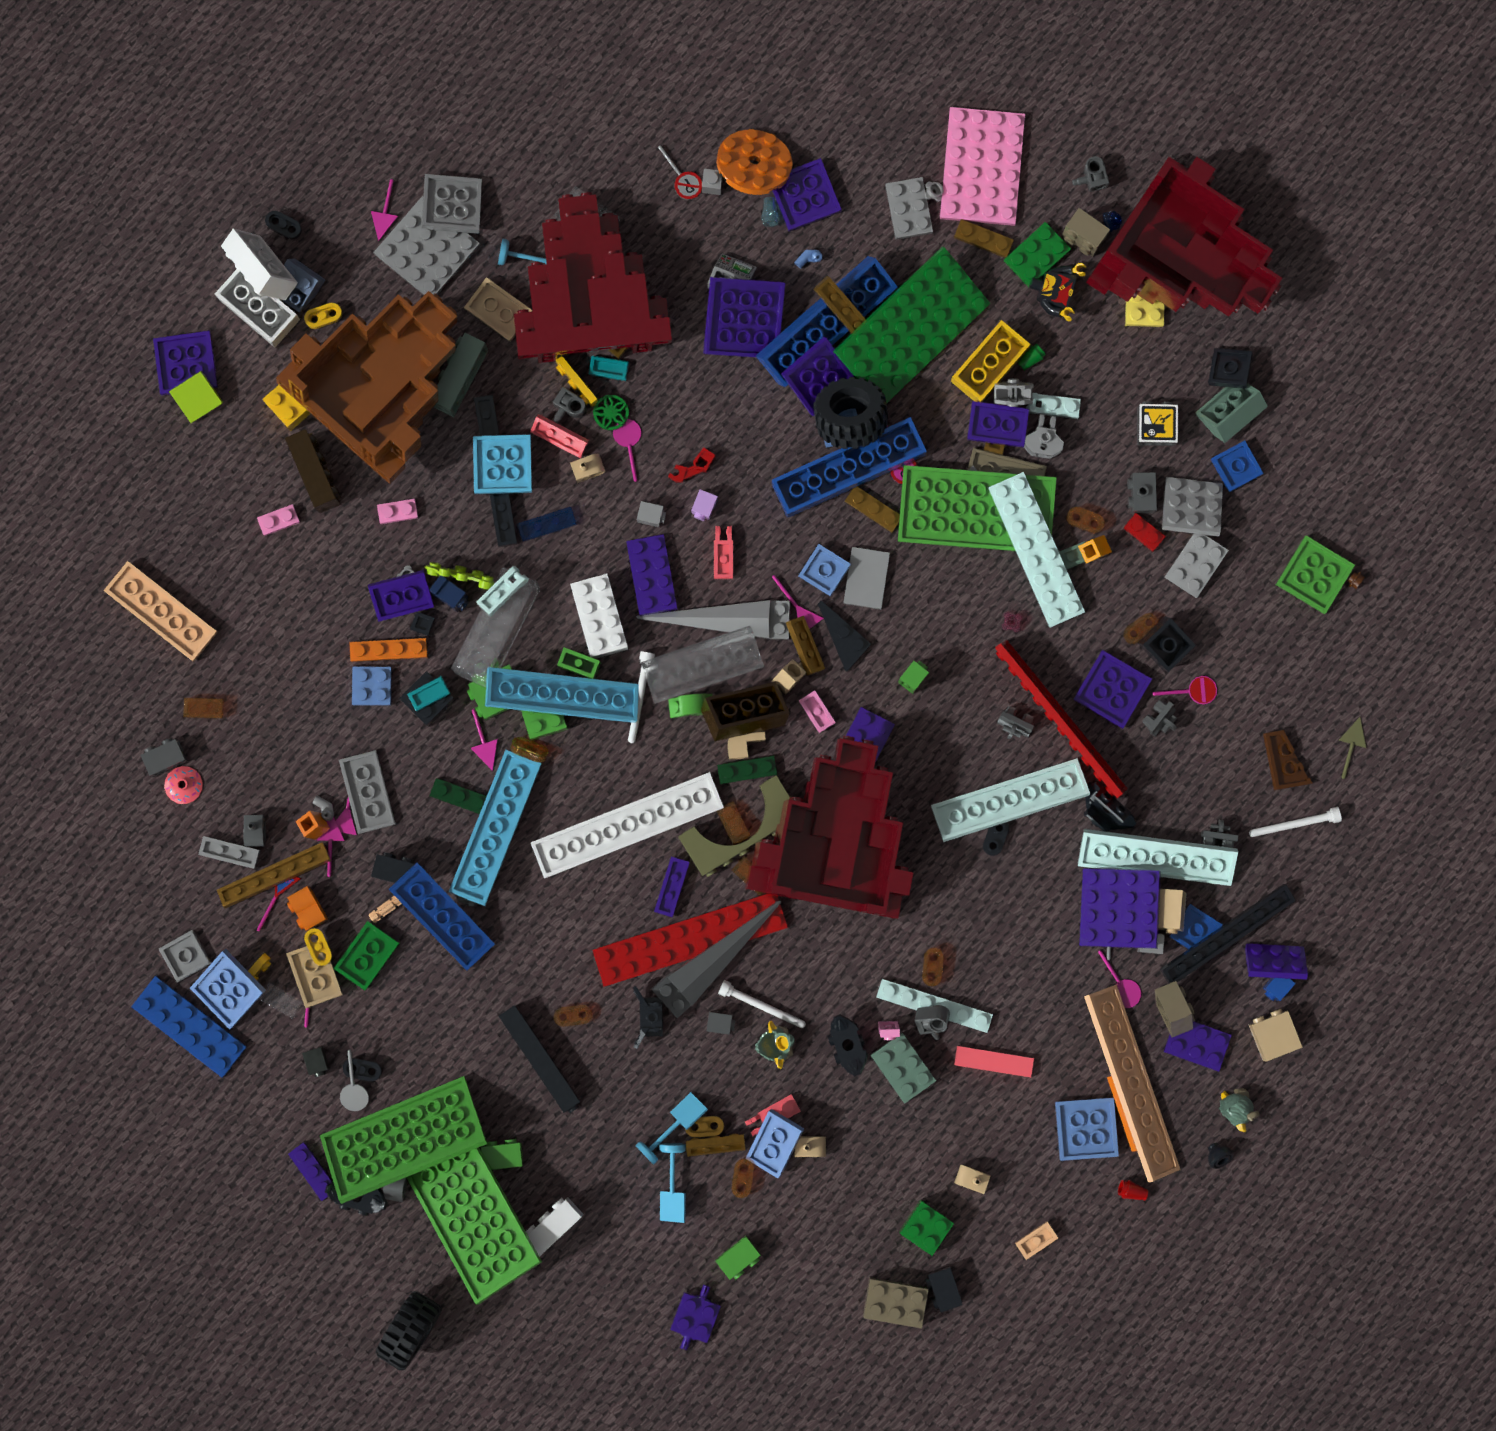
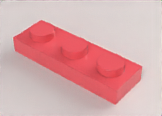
[530,414,589,458]

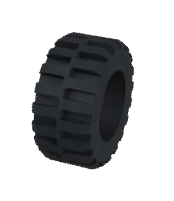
[814,377,888,449]
[376,1291,442,1370]

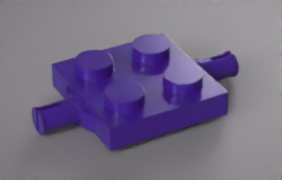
[670,1284,721,1350]

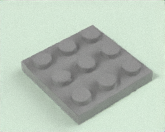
[422,174,482,234]
[1162,477,1223,536]

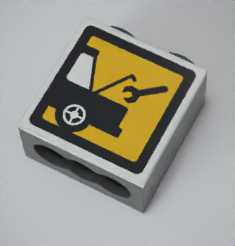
[1137,401,1178,446]

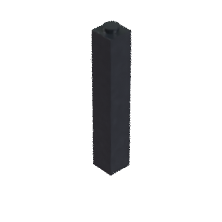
[499,1005,581,1113]

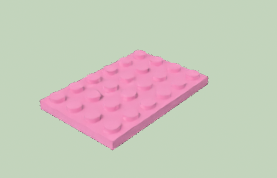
[940,107,1025,226]

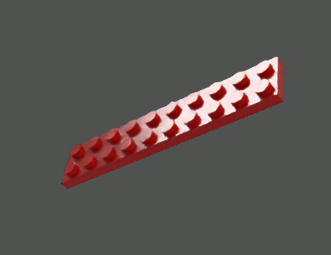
[995,640,1128,798]
[592,894,788,987]

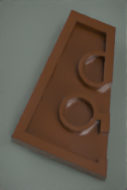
[1263,730,1313,790]

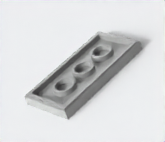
[339,750,396,834]

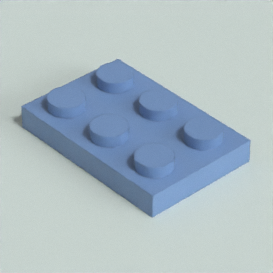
[746,1109,804,1179]

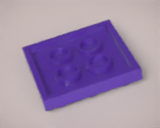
[772,158,842,232]
[153,331,218,396]
[781,337,854,416]
[1073,650,1152,729]

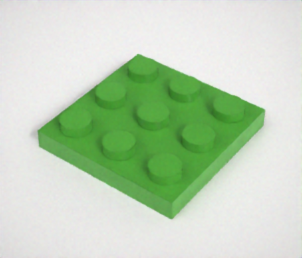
[1275,536,1355,614]

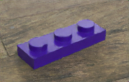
[654,857,690,918]
[288,1142,333,1201]

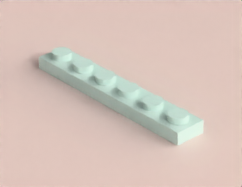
[876,979,993,1033]

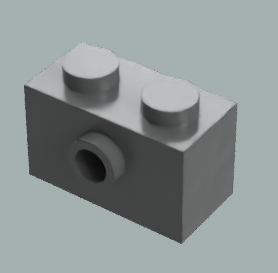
[1127,472,1157,514]

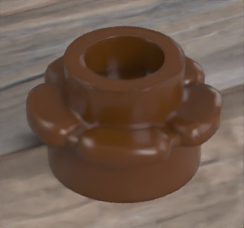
[1348,571,1365,589]

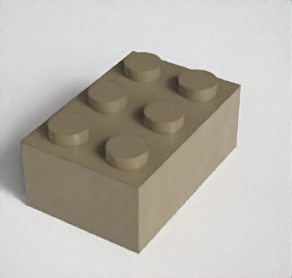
[863,1277,928,1329]

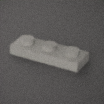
[198,836,260,869]

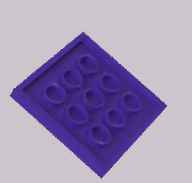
[703,277,785,357]
[1079,869,1161,949]

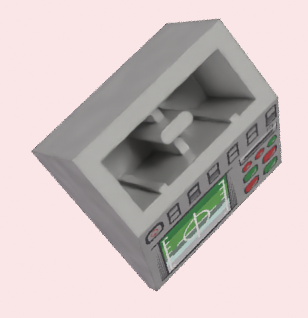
[708,254,757,289]

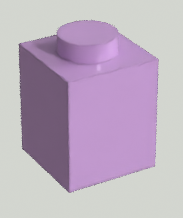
[691,490,718,521]

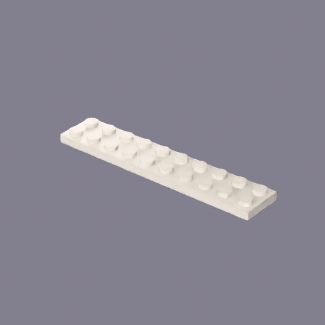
[531,772,724,879]

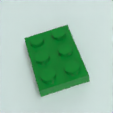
[1004,222,1071,287]
[334,921,400,991]

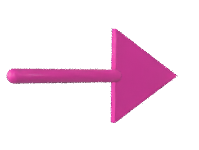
[371,179,398,241]
[471,709,498,771]
[317,816,345,877]

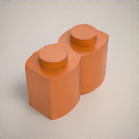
[287,886,328,931]

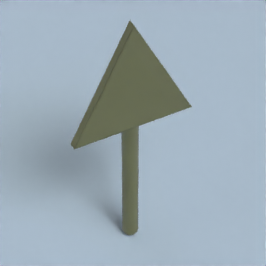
[1339,717,1366,779]

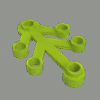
[425,562,495,590]

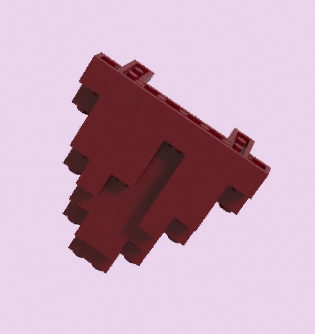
[1086,157,1282,317]
[514,192,672,363]
[745,736,913,919]

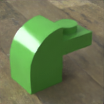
[668,694,712,718]

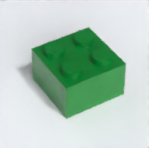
[899,1200,954,1256]

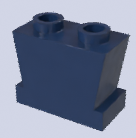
[429,576,469,613]

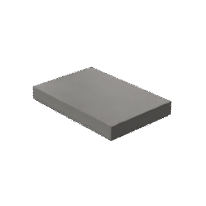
[843,547,890,610]

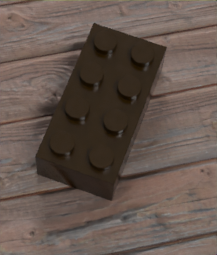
[285,429,341,513]
[701,682,790,742]

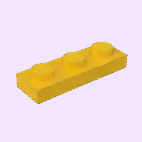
[556,355,598,407]

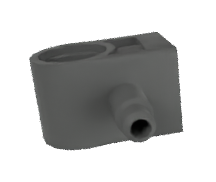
[1072,156,1109,192]
[553,387,586,424]
[243,815,266,846]
[915,1005,950,1040]
[383,1177,407,1202]

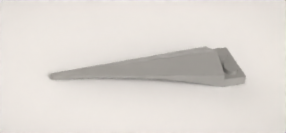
[636,600,790,640]

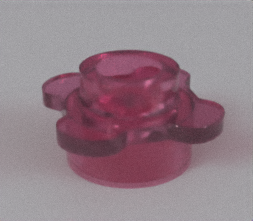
[1001,612,1022,633]

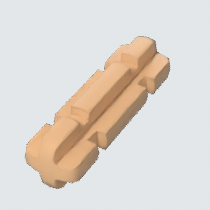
[369,896,402,923]

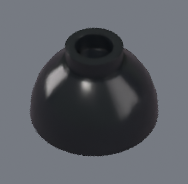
[1208,1143,1234,1169]

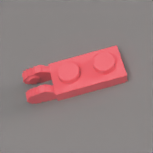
[714,526,733,579]
[745,1094,801,1136]

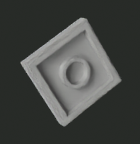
[159,930,211,983]

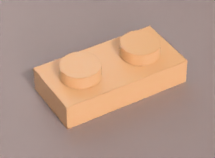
[1015,1221,1058,1260]

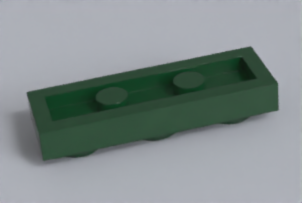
[717,756,777,784]
[429,778,487,814]

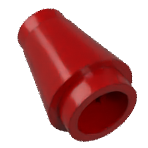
[1118,1180,1148,1201]

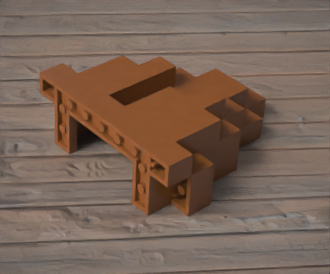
[276,291,457,484]

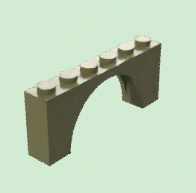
[677,775,790,877]

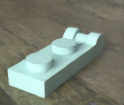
[1026,393,1081,419]
[476,566,529,617]

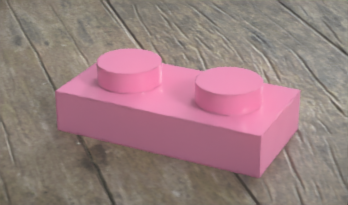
[377,499,418,524]
[257,504,300,536]
[799,691,836,733]
[878,1021,900,1040]

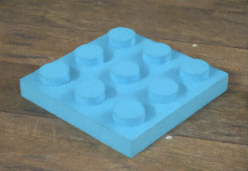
[473,435,532,494]

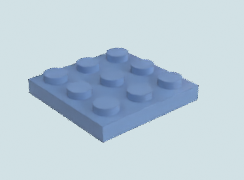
[190,949,266,1029]
[1055,1098,1119,1161]

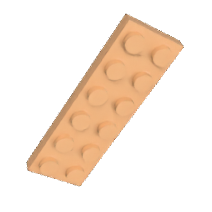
[104,561,218,662]

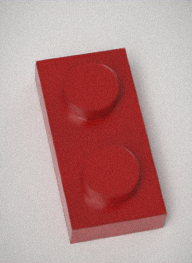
[1123,513,1166,552]

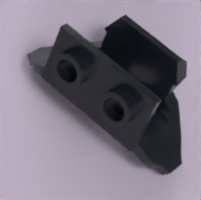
[1084,782,1137,832]
[633,986,663,1049]
[827,1014,868,1077]
[325,1182,388,1216]

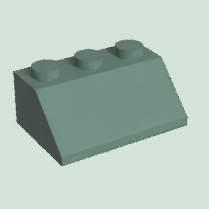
[1195,384,1268,443]

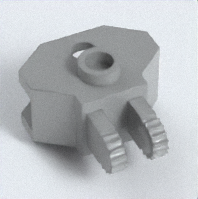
[994,378,1034,407]
[1024,414,1064,459]

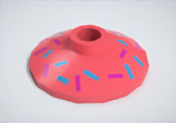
[164,766,203,804]

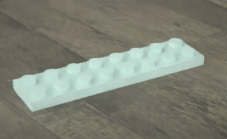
[988,472,1085,628]
[931,759,1090,842]
[1078,829,1238,886]

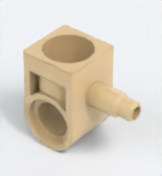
[570,453,606,483]
[772,659,806,695]
[795,1136,826,1157]
[954,1165,991,1194]

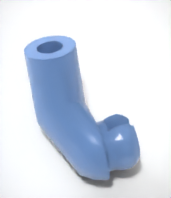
[794,250,823,269]

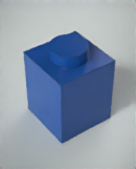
[1263,978,1295,1001]

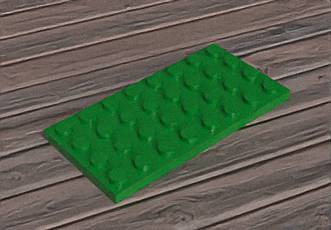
[833,247,991,403]

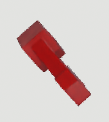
[668,447,716,483]

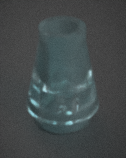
[761,197,780,227]

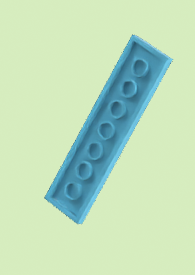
[485,667,639,723]
[449,750,542,906]

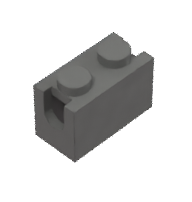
[140,738,188,777]

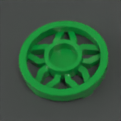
[593,395,629,431]

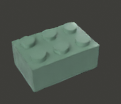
[870,1033,936,1104]

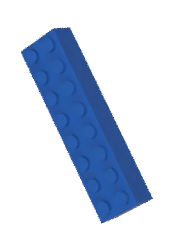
[756,256,897,387]
[772,417,927,518]

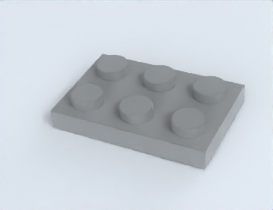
[885,177,933,240]
[1165,534,1229,598]

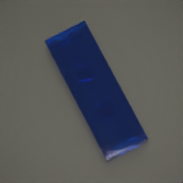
[517,506,577,542]

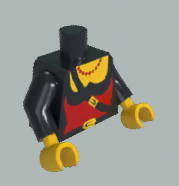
[1029,263,1086,321]

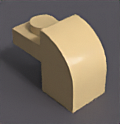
[728,731,766,760]

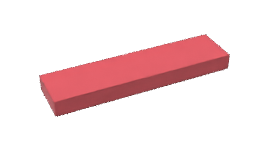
[954,1046,1034,1078]

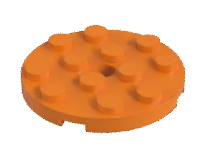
[716,129,792,195]

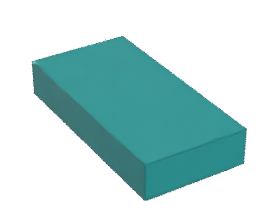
[588,356,629,381]
[407,676,451,712]

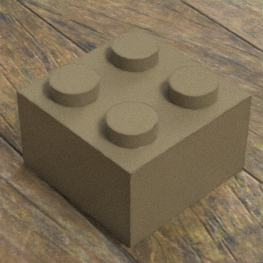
[1062,208,1110,257]
[1155,981,1195,1037]

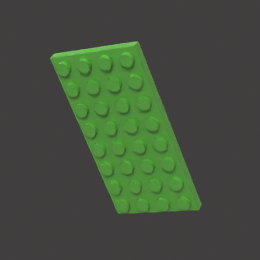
[898,465,1056,551]
[320,1076,487,1204]
[407,1147,542,1305]

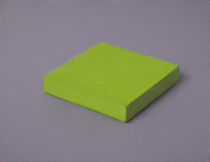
[169,371,223,423]

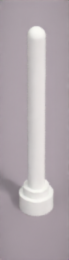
[628,652,655,743]
[1249,807,1342,837]
[718,980,806,1028]

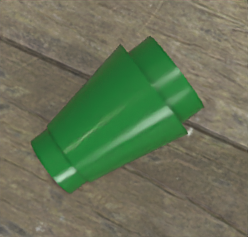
[1017,343,1046,371]

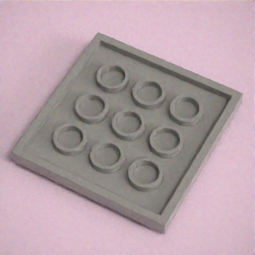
[373,196,480,295]

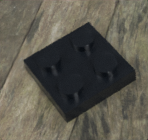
[1208,348,1253,389]

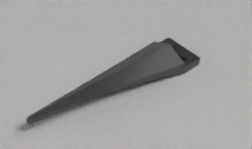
[651,900,781,1018]

